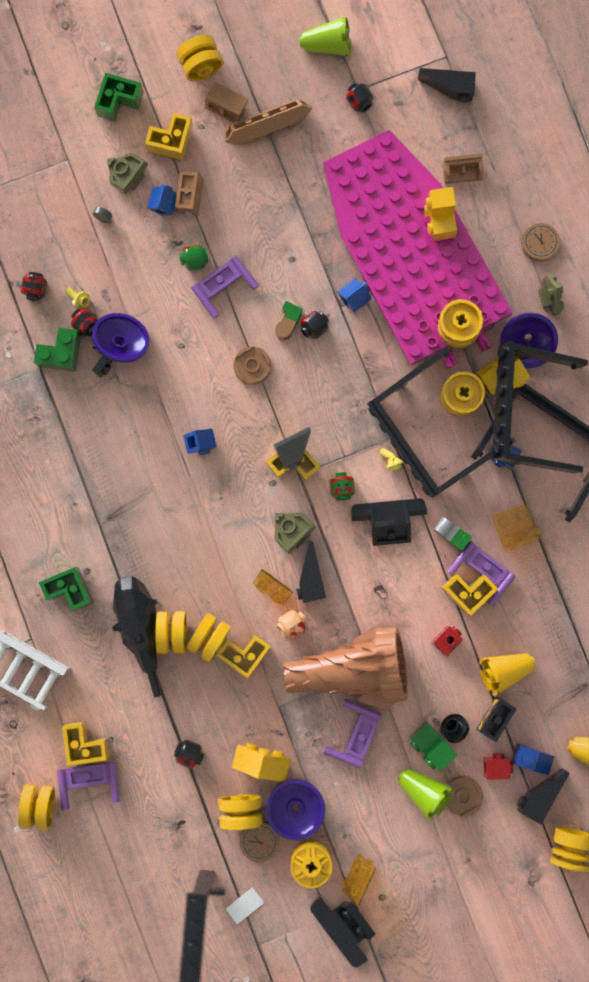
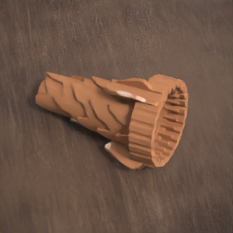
[283,626,408,709]

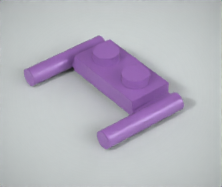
[191,256,259,319]
[447,541,516,607]
[323,699,382,769]
[57,762,120,810]

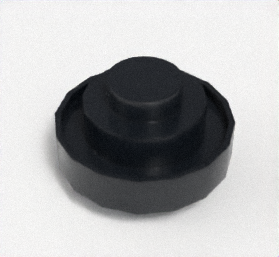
[440,714,469,743]

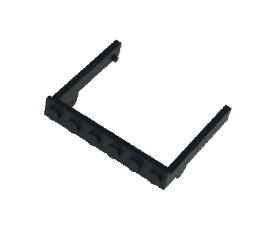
[492,341,588,474]
[367,346,516,498]
[471,384,589,523]
[179,870,226,982]

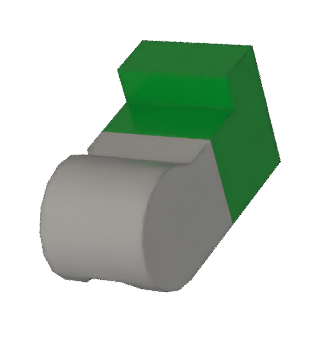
[433,517,472,552]

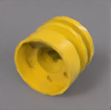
[550,827,589,872]
[291,839,332,888]

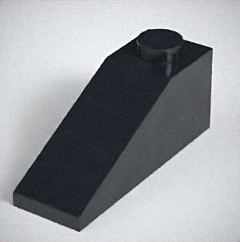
[418,68,476,103]
[296,541,326,603]
[517,768,570,825]

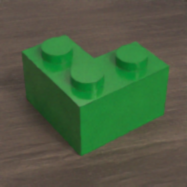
[94,73,144,121]
[34,328,81,372]
[39,567,93,611]
[410,721,457,771]

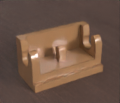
[205,82,248,123]
[442,154,484,184]
[175,171,203,216]

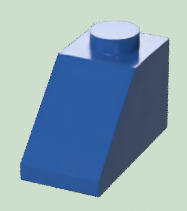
[511,743,555,775]

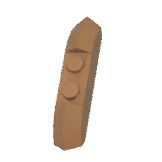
[224,99,313,145]

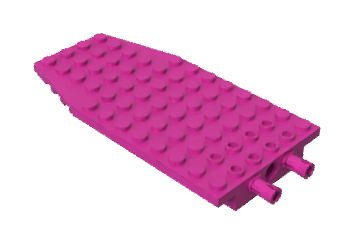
[323,130,513,369]

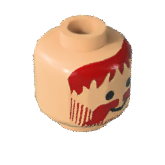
[277,610,307,639]

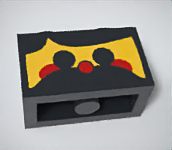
[476,696,517,742]

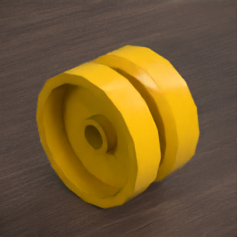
[176,35,224,81]
[437,299,483,348]
[440,372,485,417]
[156,611,188,654]
[186,612,231,663]
[18,784,56,831]
[218,794,263,830]

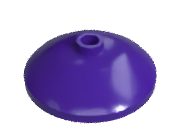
[500,312,558,368]
[92,313,149,363]
[266,779,325,840]

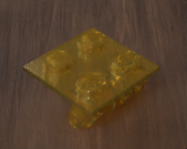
[492,503,541,552]
[253,569,293,606]
[342,853,376,906]

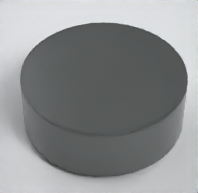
[92,207,112,223]

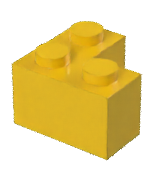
[145,113,193,161]
[424,187,457,241]
[475,357,530,395]
[266,450,321,481]
[441,574,498,616]
[216,634,271,679]
[62,721,110,766]
[232,743,291,782]

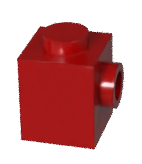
[431,626,463,657]
[483,753,514,779]

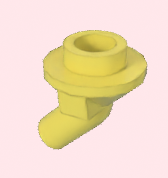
[65,287,90,310]
[380,448,404,471]

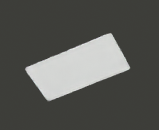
[226,888,264,924]

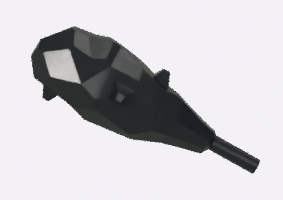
[112,576,161,698]

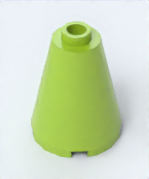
[300,17,351,56]
[398,769,454,822]

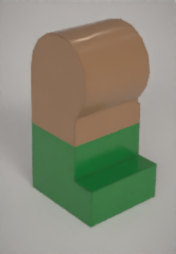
[275,301,303,340]

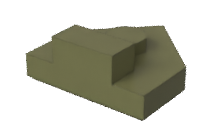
[107,153,148,194]
[538,274,564,316]
[275,513,316,554]

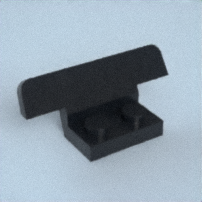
[351,498,427,546]
[310,897,376,967]

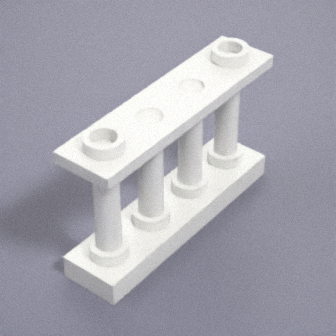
[0,630,70,711]

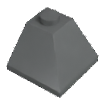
[274,427,311,471]

